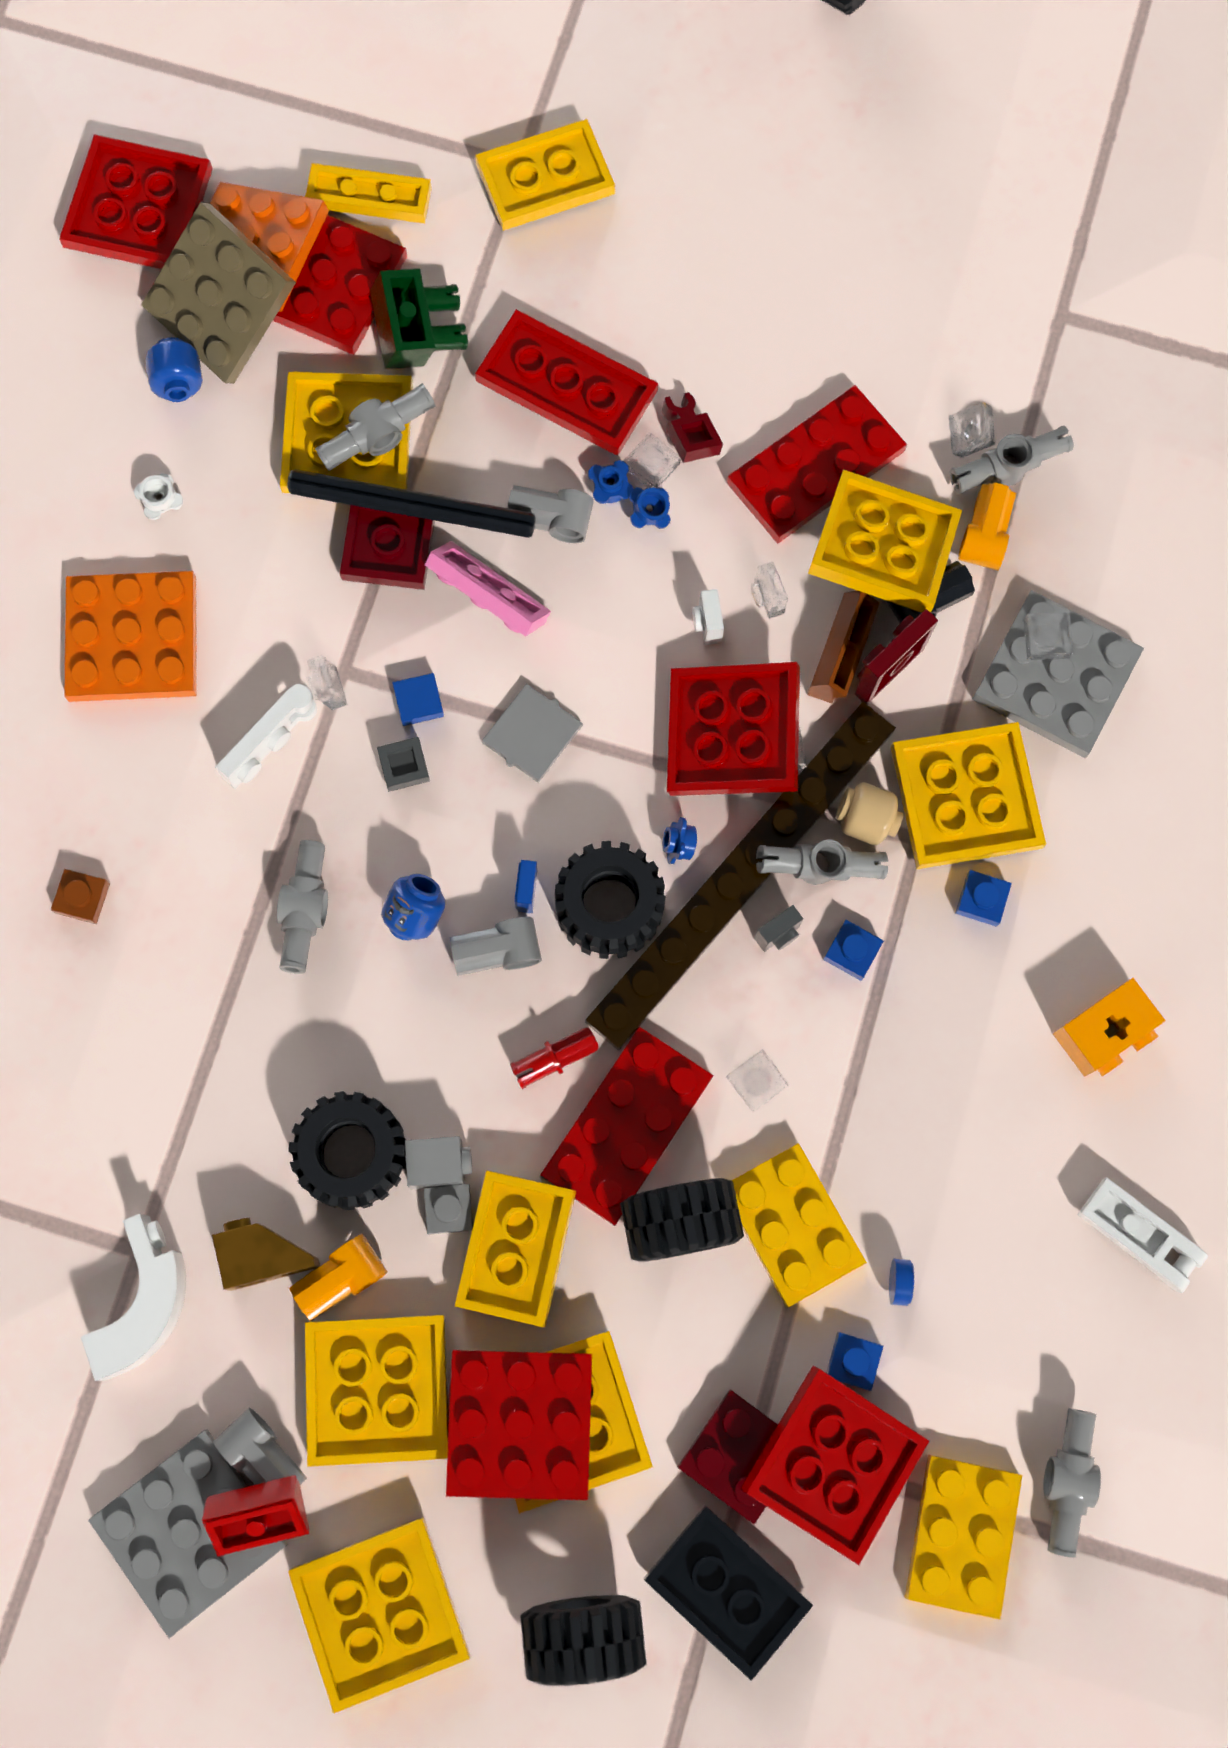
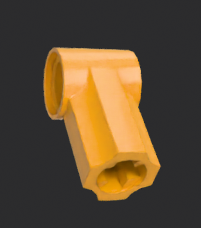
[958,482,1016,571]
[289,1234,388,1321]

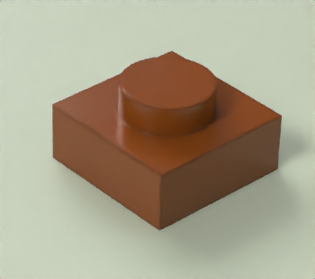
[51,869,110,925]

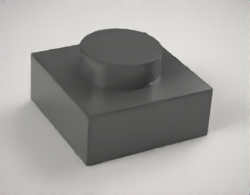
[377,737,430,792]
[754,905,804,952]

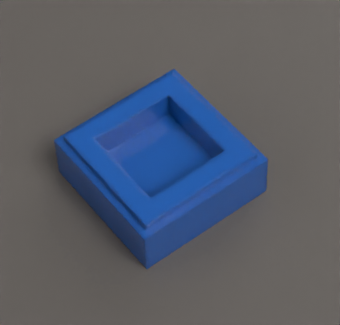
[392,673,444,726]
[515,860,538,913]

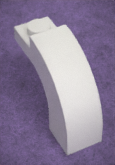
[80,1214,186,1381]

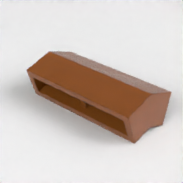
[807,591,880,703]

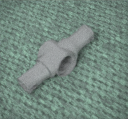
[315,383,436,471]
[949,426,1074,494]
[756,839,888,885]
[277,840,328,974]
[1043,1408,1101,1558]

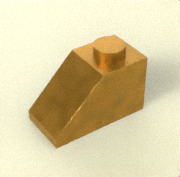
[212,1218,320,1291]

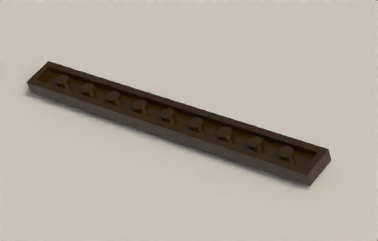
[585,702,896,1051]

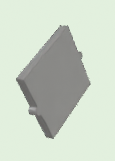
[482,683,583,783]

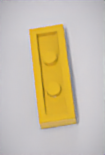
[305,163,432,224]

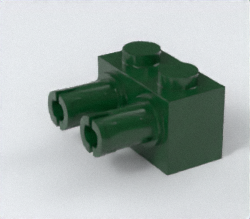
[370,269,468,369]

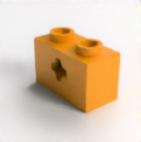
[1053,978,1166,1077]

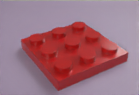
[59,134,213,269]
[273,215,407,355]
[667,662,800,796]
[446,1350,592,1500]
[741,1366,929,1565]

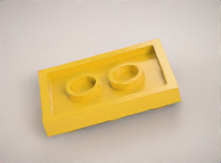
[475,119,615,231]
[731,1143,867,1308]
[455,1170,576,1327]
[904,1455,1022,1620]

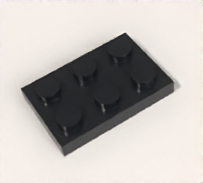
[643,1505,813,1681]

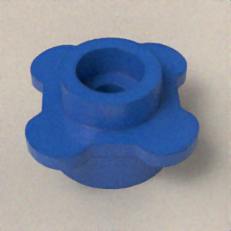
[588,460,633,504]
[629,487,671,529]
[662,817,697,864]

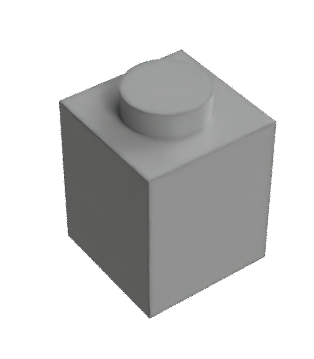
[405,1136,472,1190]

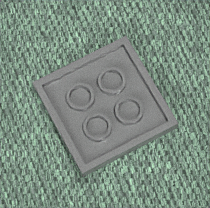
[972,590,1144,758]
[88,1429,288,1638]

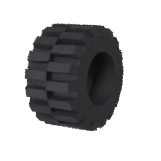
[555,841,666,959]
[288,1091,406,1210]
[620,1178,744,1262]
[520,1595,647,1686]

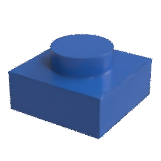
[955,870,1012,927]
[823,920,884,981]
[826,1332,884,1391]

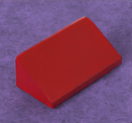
[202,1475,310,1556]

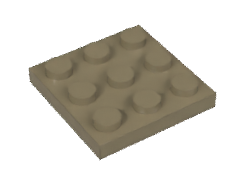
[141,202,296,383]

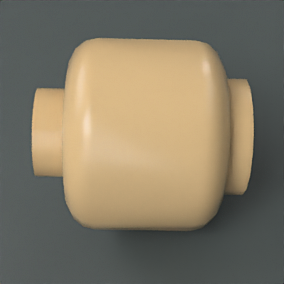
[836,782,904,845]

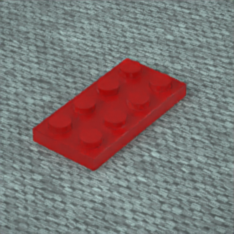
[475,309,658,456]
[726,385,907,544]
[540,1026,714,1227]

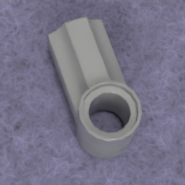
[507,485,594,544]
[449,916,542,976]
[213,1408,307,1485]

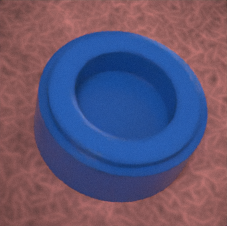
[889,1258,914,1306]

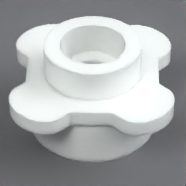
[134,473,183,520]

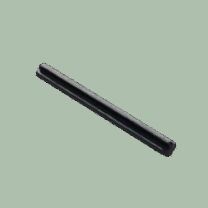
[287,469,536,538]

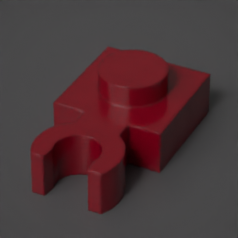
[662,392,723,463]

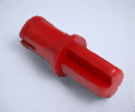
[510,1027,599,1090]

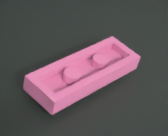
[425,541,551,636]

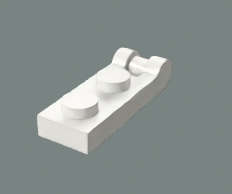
[215,684,317,789]
[1077,1178,1208,1293]

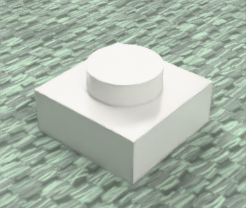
[692,589,724,645]

